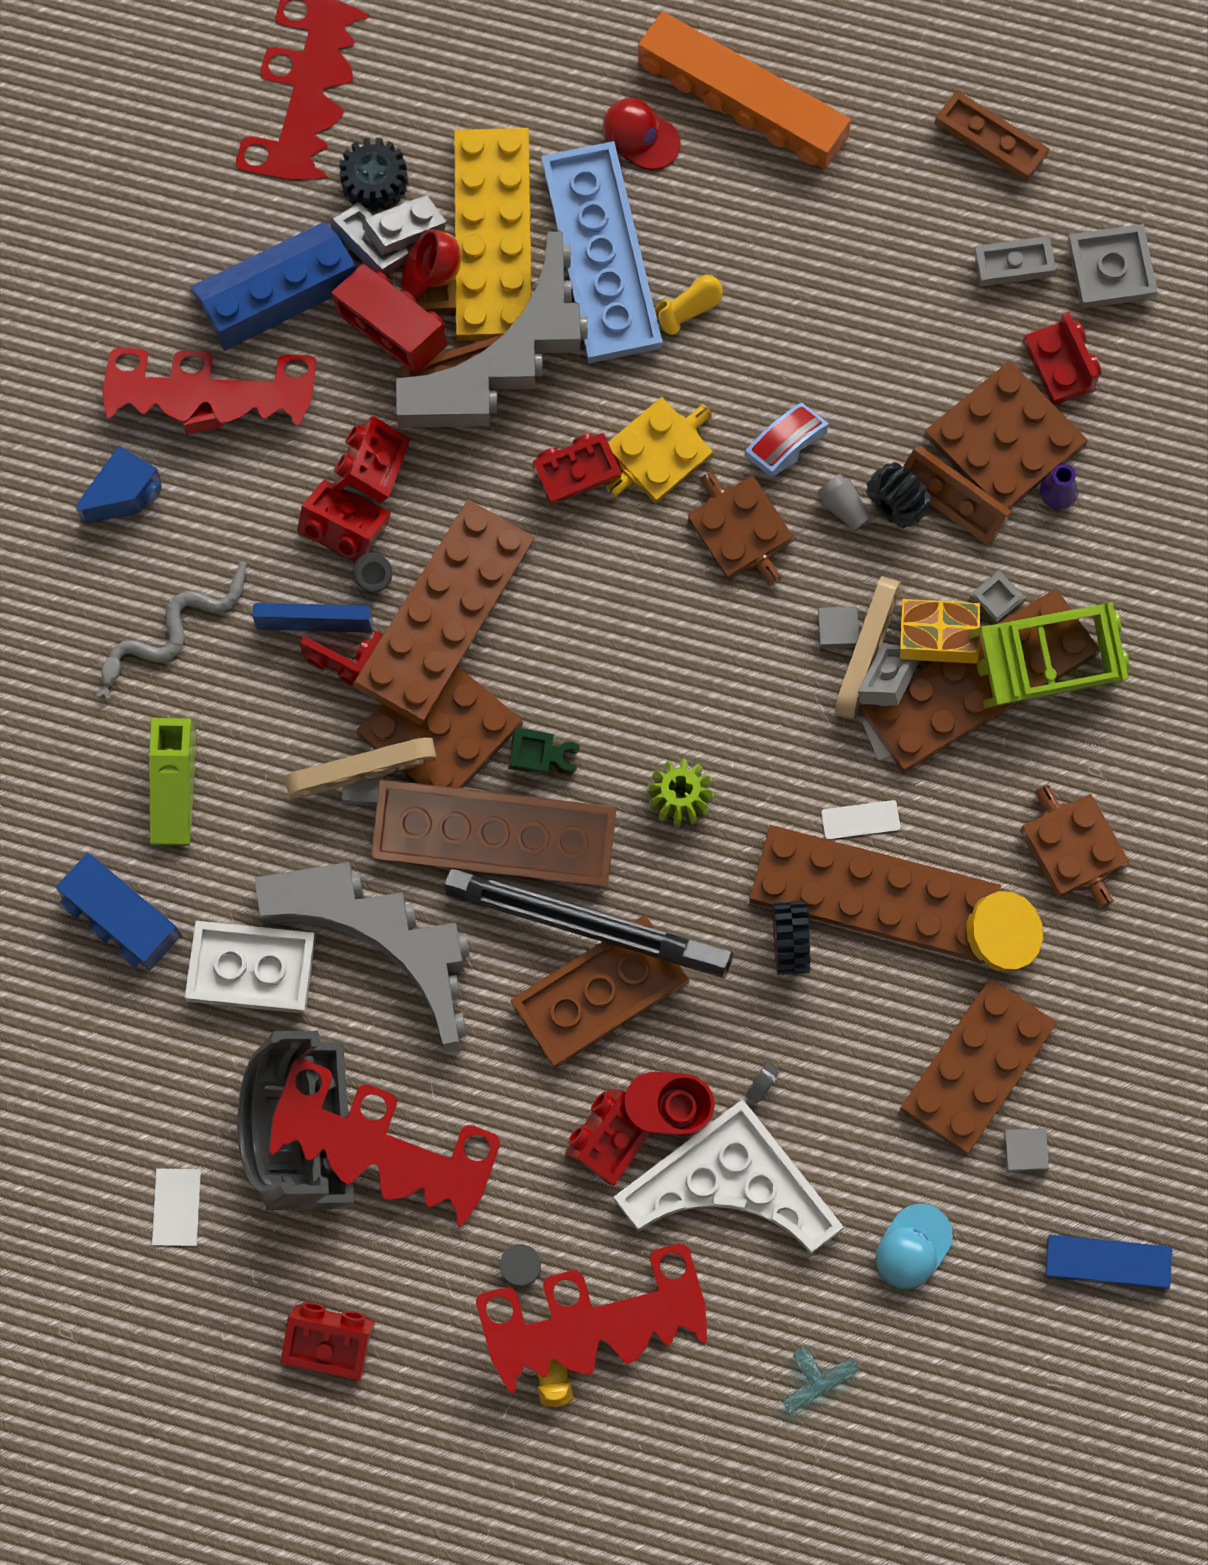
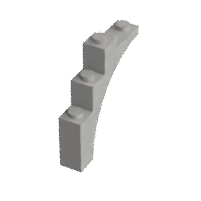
[396,231,588,428]
[254,862,470,1053]

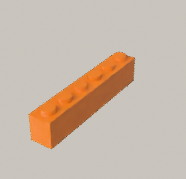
[638,11,851,170]

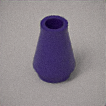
[1040,464,1078,509]

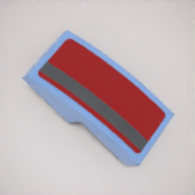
[744,402,829,477]

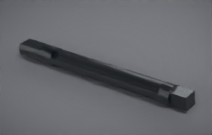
[444,869,733,979]

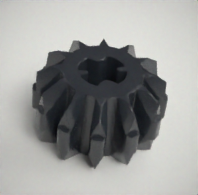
[865,462,932,528]

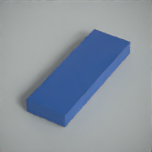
[252,603,373,633]
[1045,1234,1172,1290]

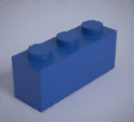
[55,852,181,971]

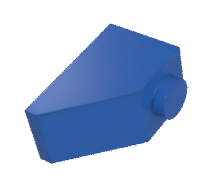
[75,446,162,524]

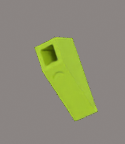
[149,718,197,846]

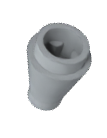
[817,474,872,532]

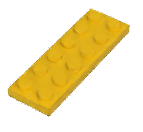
[454,128,532,341]

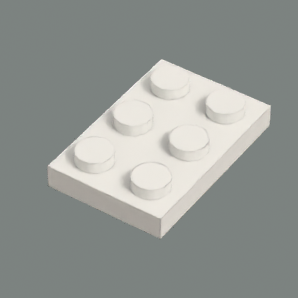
[185,921,316,1014]

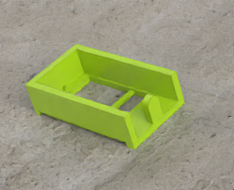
[968,602,1130,708]

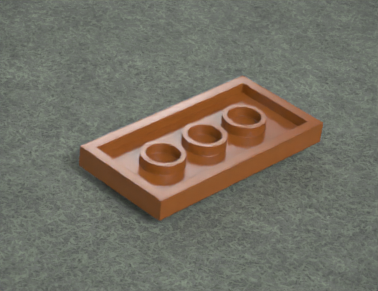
[511,915,689,1069]
[900,978,1058,1156]

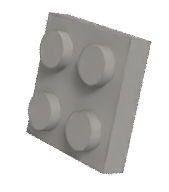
[1068,224,1158,309]

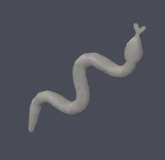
[97,561,246,699]

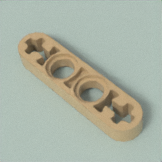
[835,576,901,720]
[284,737,437,798]

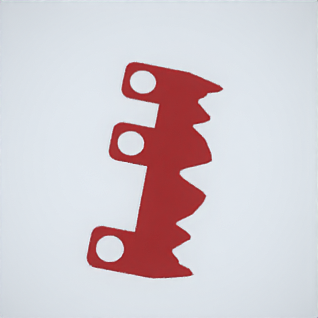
[235,0,370,180]
[102,348,317,426]
[270,1059,500,1228]
[476,1244,707,1395]

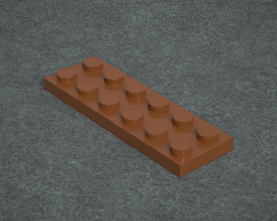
[353,499,535,726]
[860,588,1100,774]
[371,779,617,887]
[749,825,1001,963]

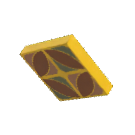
[900,599,980,664]

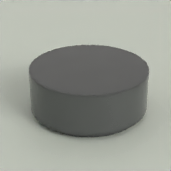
[352,552,393,593]
[745,1062,779,1103]
[500,1244,541,1287]

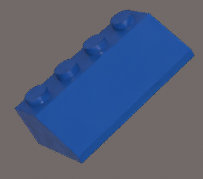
[190,222,356,351]

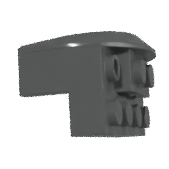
[237,1031,354,1210]

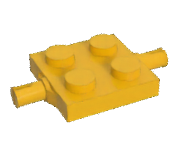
[605,397,713,504]

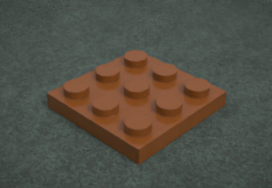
[924,360,1088,510]
[356,666,523,788]

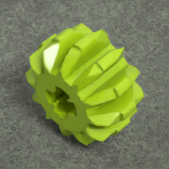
[647,758,714,827]

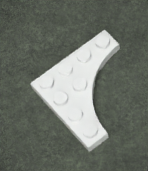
[614,1099,844,1254]

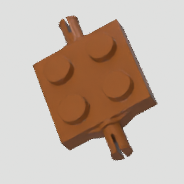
[687,471,794,586]
[1020,785,1130,909]

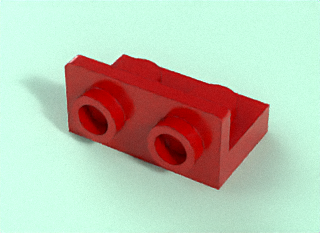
[1023,311,1101,406]
[333,416,411,503]
[532,432,622,506]
[297,479,391,561]
[565,1089,650,1186]
[280,1302,375,1381]

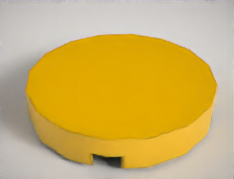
[966,891,1043,972]

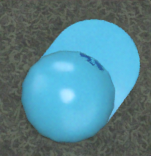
[875,1204,953,1290]

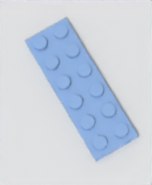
[541,141,662,364]

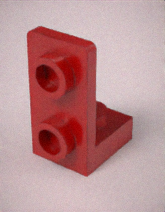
[299,631,384,686]

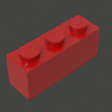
[331,264,448,374]

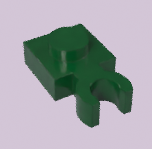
[508,727,580,775]

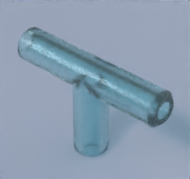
[783,1346,859,1413]

